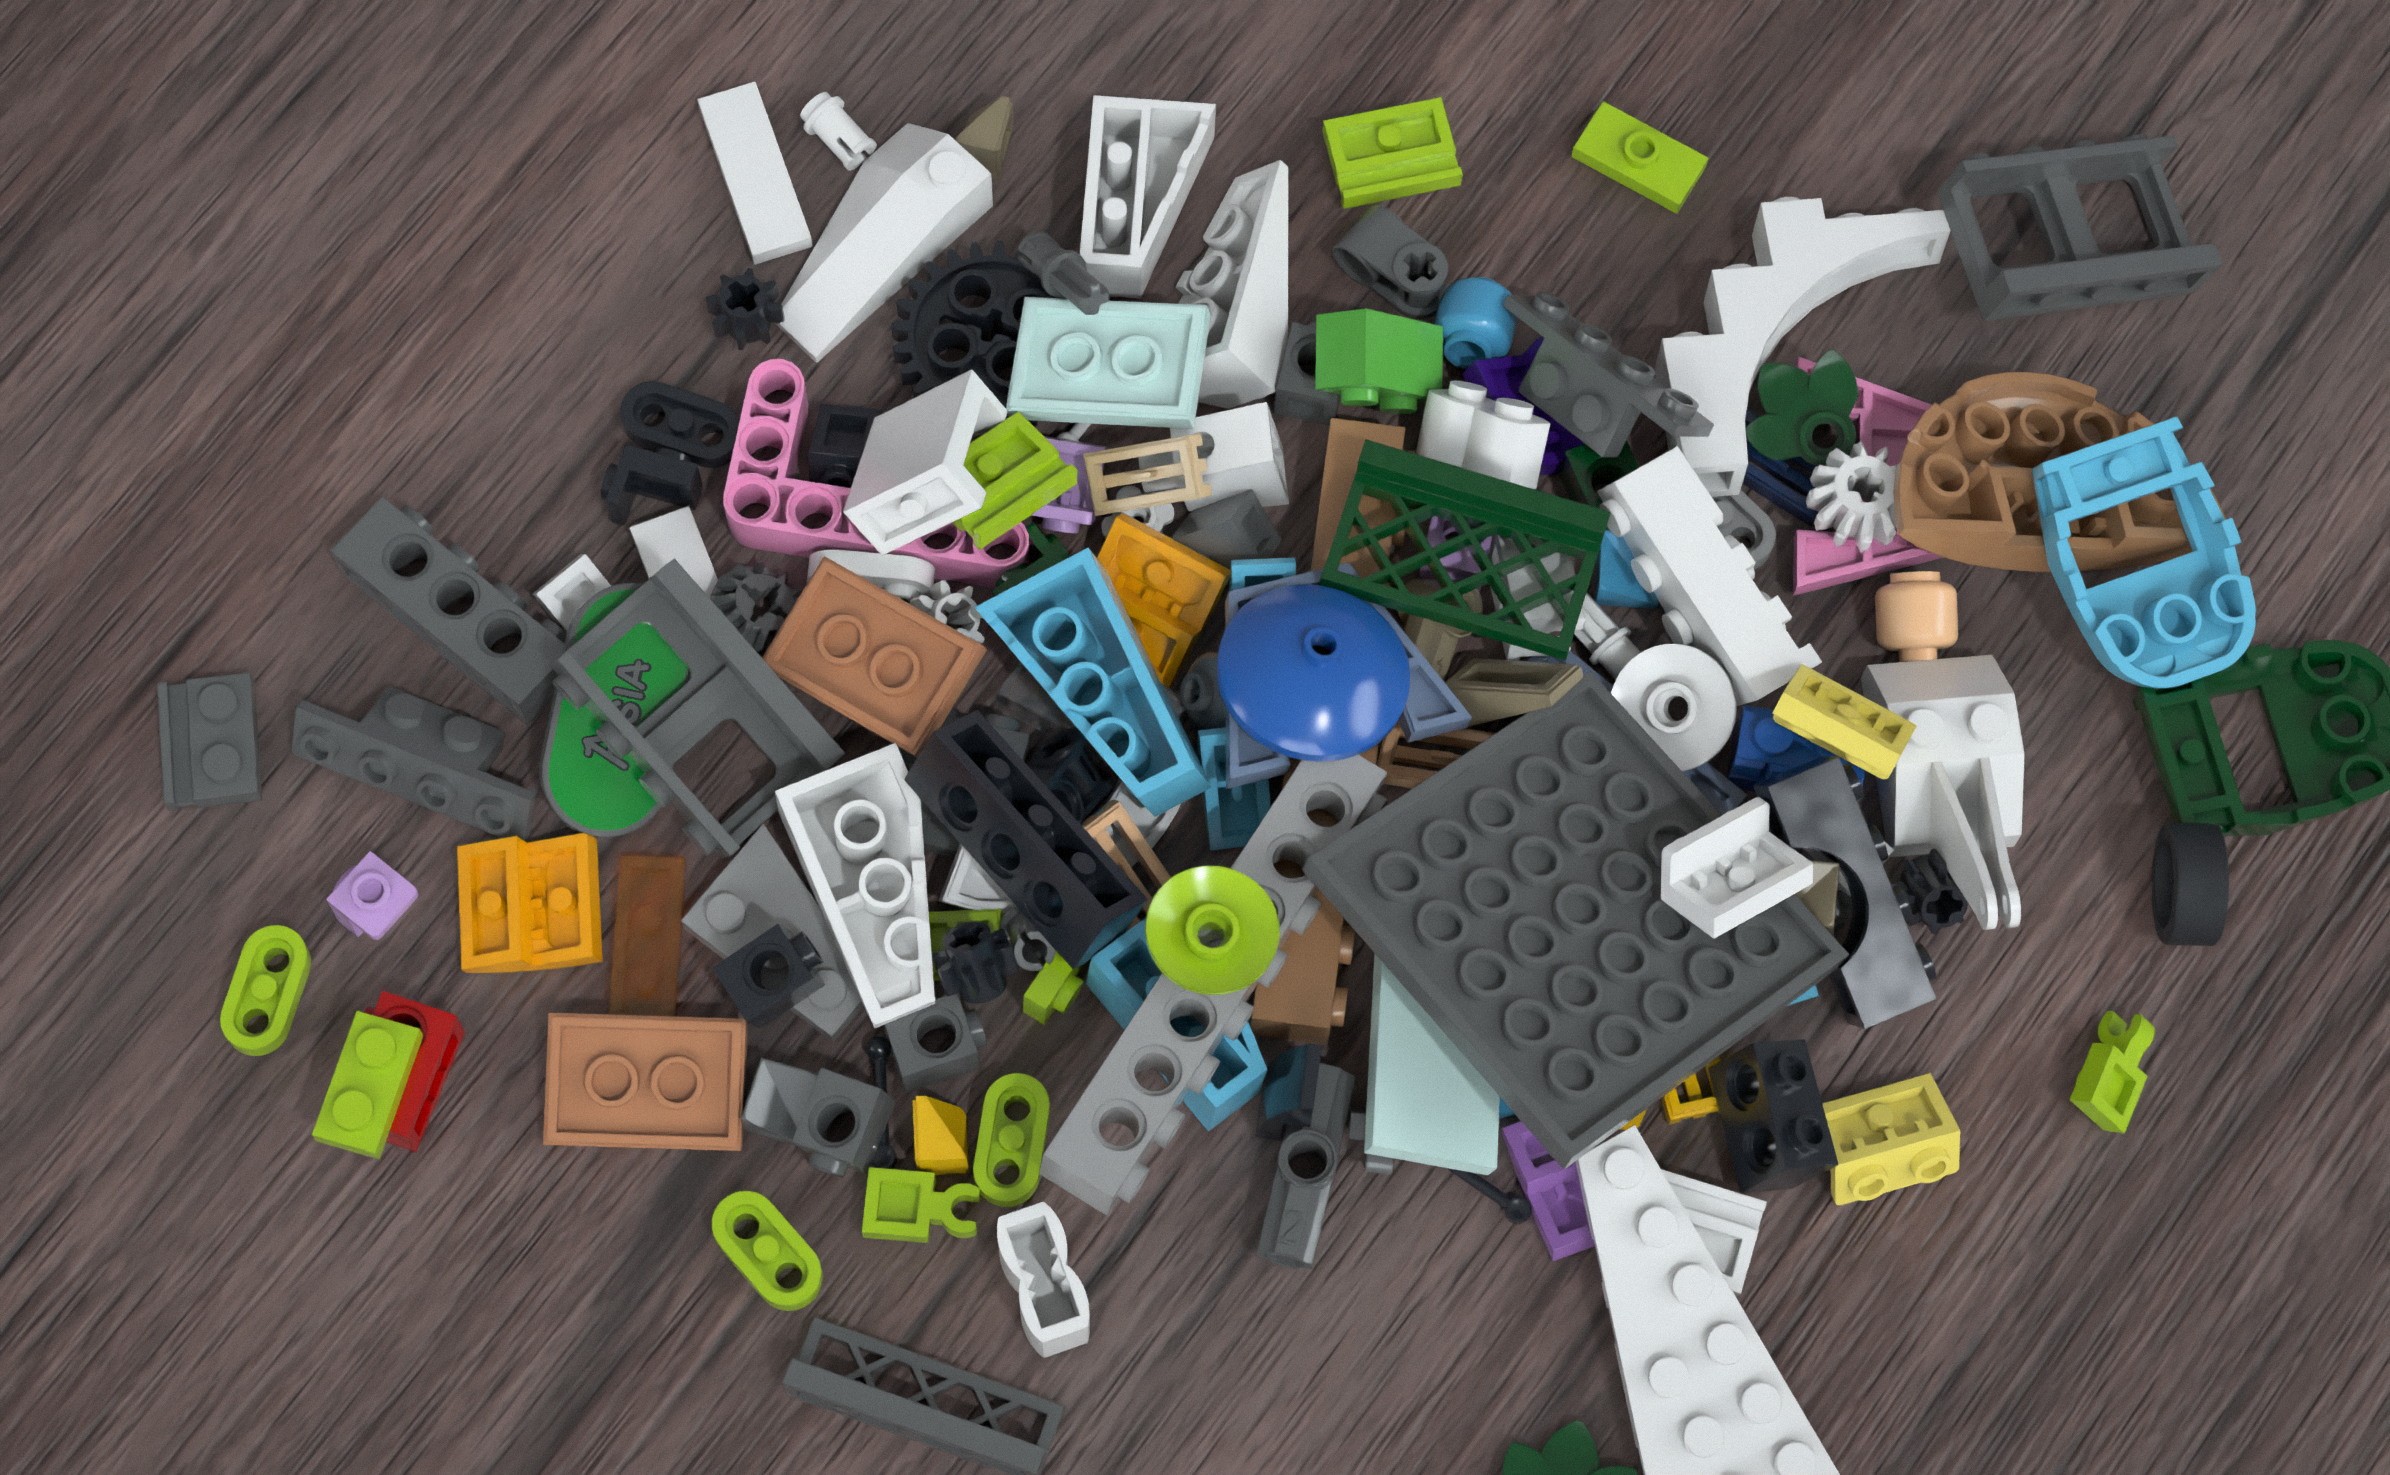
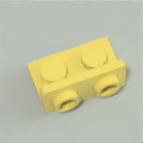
[1772,664,1917,780]
[1822,1073,1960,1205]

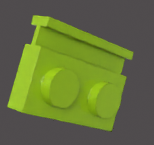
[1322,97,1463,209]
[952,411,1078,550]

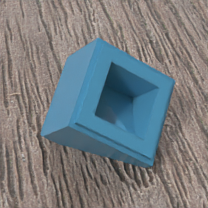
[1595,530,1659,609]

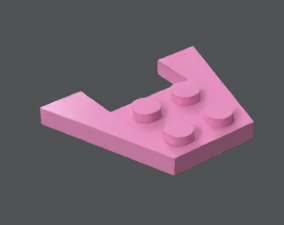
[1793,356,1944,596]

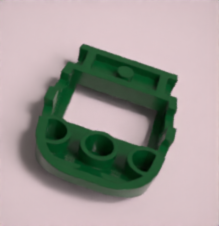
[2133,640,2390,836]

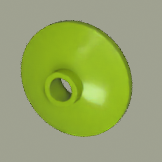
[1145,866,1280,995]

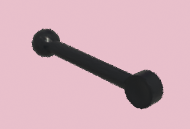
[866,1036,897,1169]
[1446,1168,1532,1224]

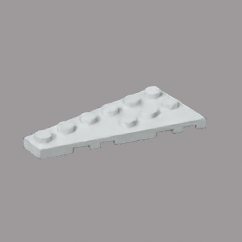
[1575,1125,1840,1475]

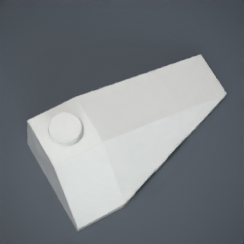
[775,123,993,363]
[1176,160,1288,409]
[775,743,935,1029]

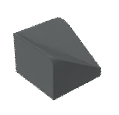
[741,1058,818,1146]

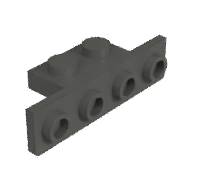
[1503,291,1714,457]
[292,686,536,841]

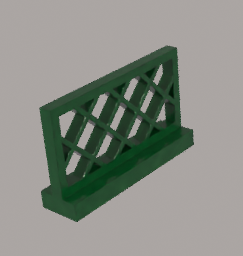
[1319,439,1611,661]

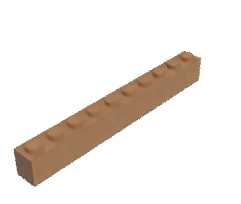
[1251,418,1415,1045]

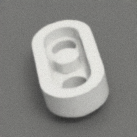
[807,550,935,604]

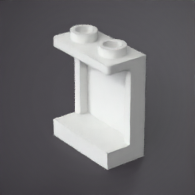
[843,370,1007,555]

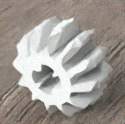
[1806,441,1898,553]

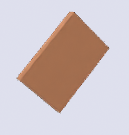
[762,556,987,758]
[543,1013,748,1151]

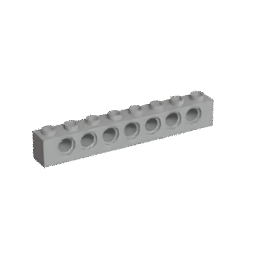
[1039,755,1388,1216]

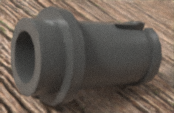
[999,906,1056,971]

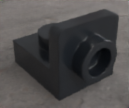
[809,404,882,488]

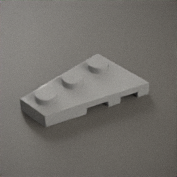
[681,824,864,1043]

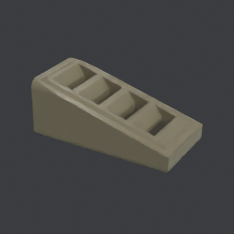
[1445,658,1584,727]

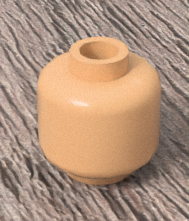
[1875,571,1958,662]

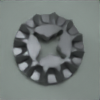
[710,561,803,657]

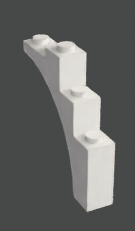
[1654,197,1951,497]

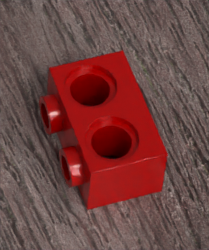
[363,990,465,1153]

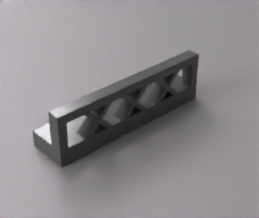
[782,1317,1065,1475]

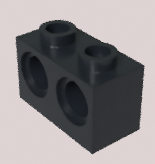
[1708,1039,1839,1193]

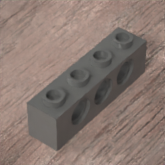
[330,496,566,726]

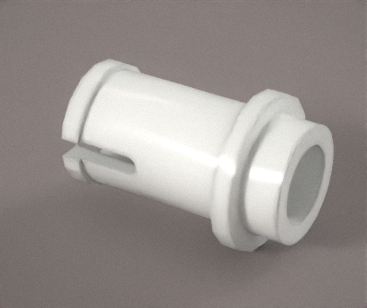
[800,92,877,171]

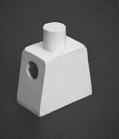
[1139,402,1289,512]

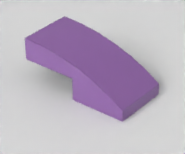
[1502,1121,1595,1261]

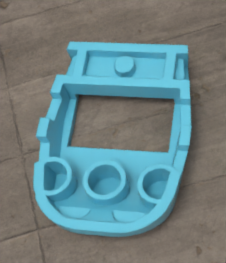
[2032,417,2256,689]

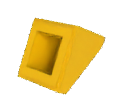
[912,1096,969,1175]

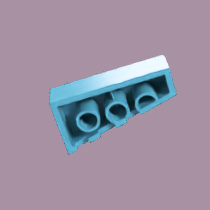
[975,548,1212,817]

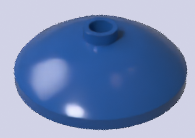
[1216,584,1410,762]

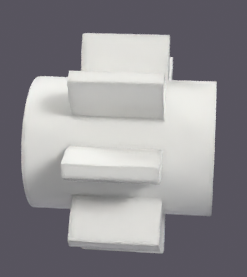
[909,580,985,644]

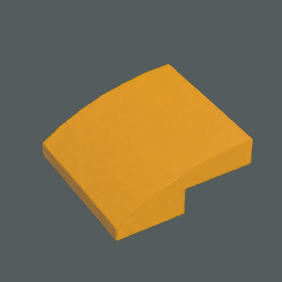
[1097,513,1230,688]
[457,833,603,973]

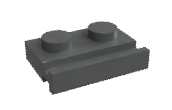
[157,672,262,811]

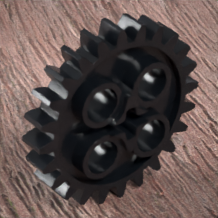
[891,240,1067,427]

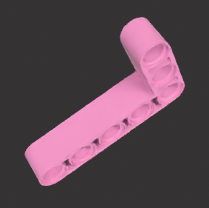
[723,359,1030,588]

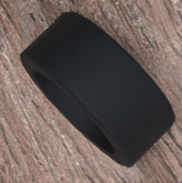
[2151,823,2229,946]

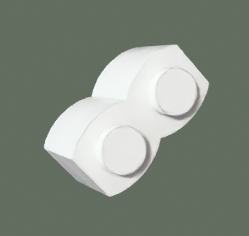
[1416,381,1550,490]
[997,1202,1090,1358]

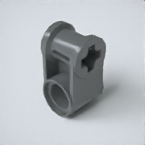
[1331,204,1448,319]

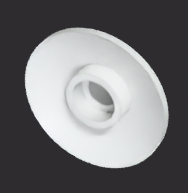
[1611,644,1736,771]

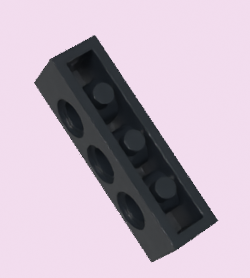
[904,710,1148,970]

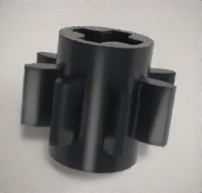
[706,268,785,350]
[1891,849,1968,934]
[932,921,1018,1004]

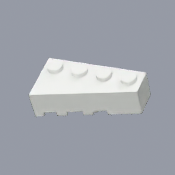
[1597,446,1822,706]

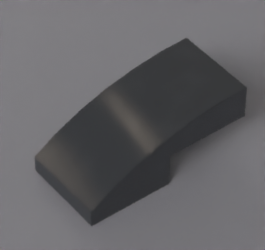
[1255,1044,1322,1141]

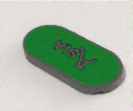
[539,583,690,837]

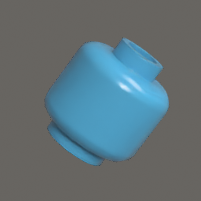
[1434,277,1518,369]

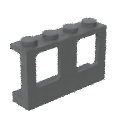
[1937,134,2223,322]
[550,558,845,859]

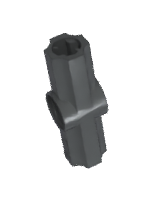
[1256,1063,1356,1269]

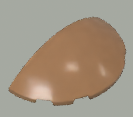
[1893,372,2227,572]

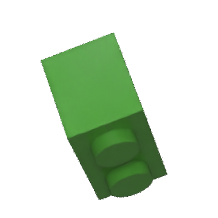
[1315,308,1443,414]

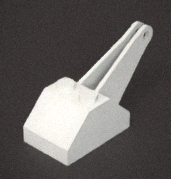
[1861,655,2024,930]

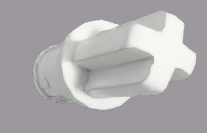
[1574,592,1641,680]

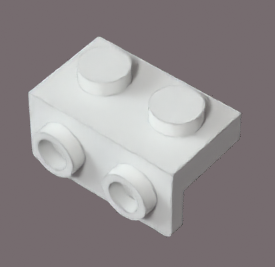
[1661,797,1813,938]

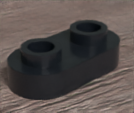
[620,381,740,468]

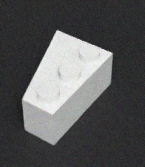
[1080,95,1216,299]

